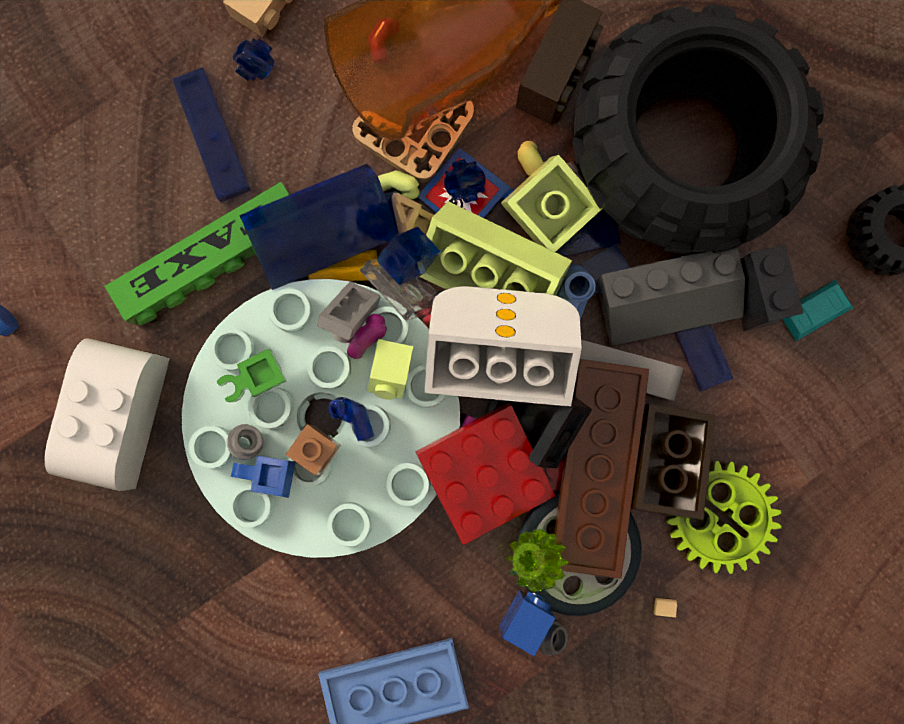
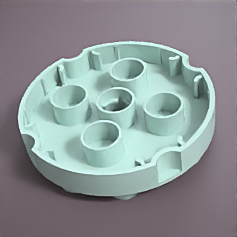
[182,279,460,558]

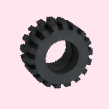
[846,184,904,276]

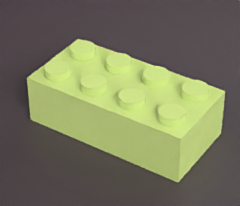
[414,201,572,296]

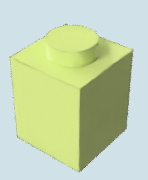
[367,339,413,400]

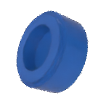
[0,305,19,337]

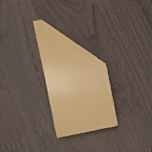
[392,193,434,248]

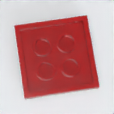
[415,403,555,545]

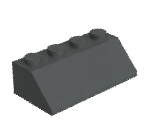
[595,247,745,346]

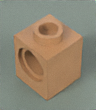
[285,424,342,476]

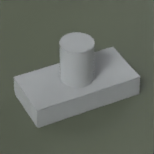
[317,282,381,343]

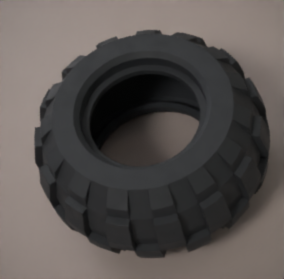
[572,5,824,254]

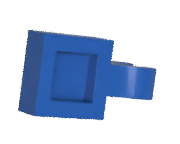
[231,456,296,498]

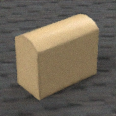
[653,598,677,617]

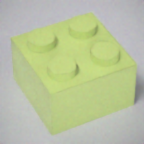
[501,155,603,252]

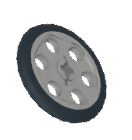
[515,490,642,616]

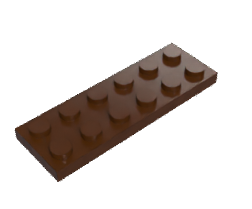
[550,359,649,579]

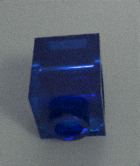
[376,227,441,286]

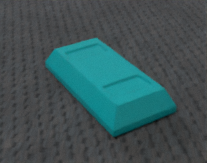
[782,279,853,341]

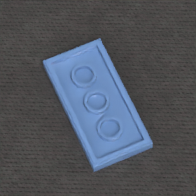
[318,638,469,724]

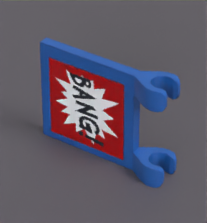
[417,147,514,219]

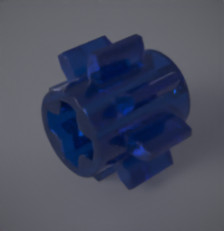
[232,38,275,81]
[444,159,486,203]

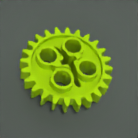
[666,461,782,574]

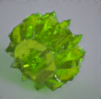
[505,529,569,592]

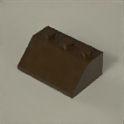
[631,404,716,520]

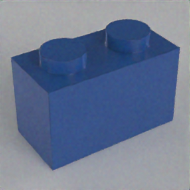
[499,589,555,656]

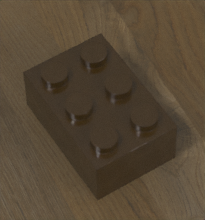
[516,0,604,124]

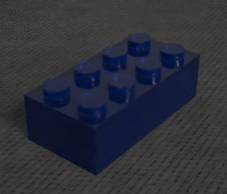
[239,164,399,290]

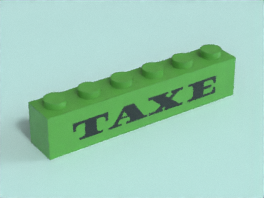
[104,182,306,325]

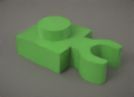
[217,349,287,403]

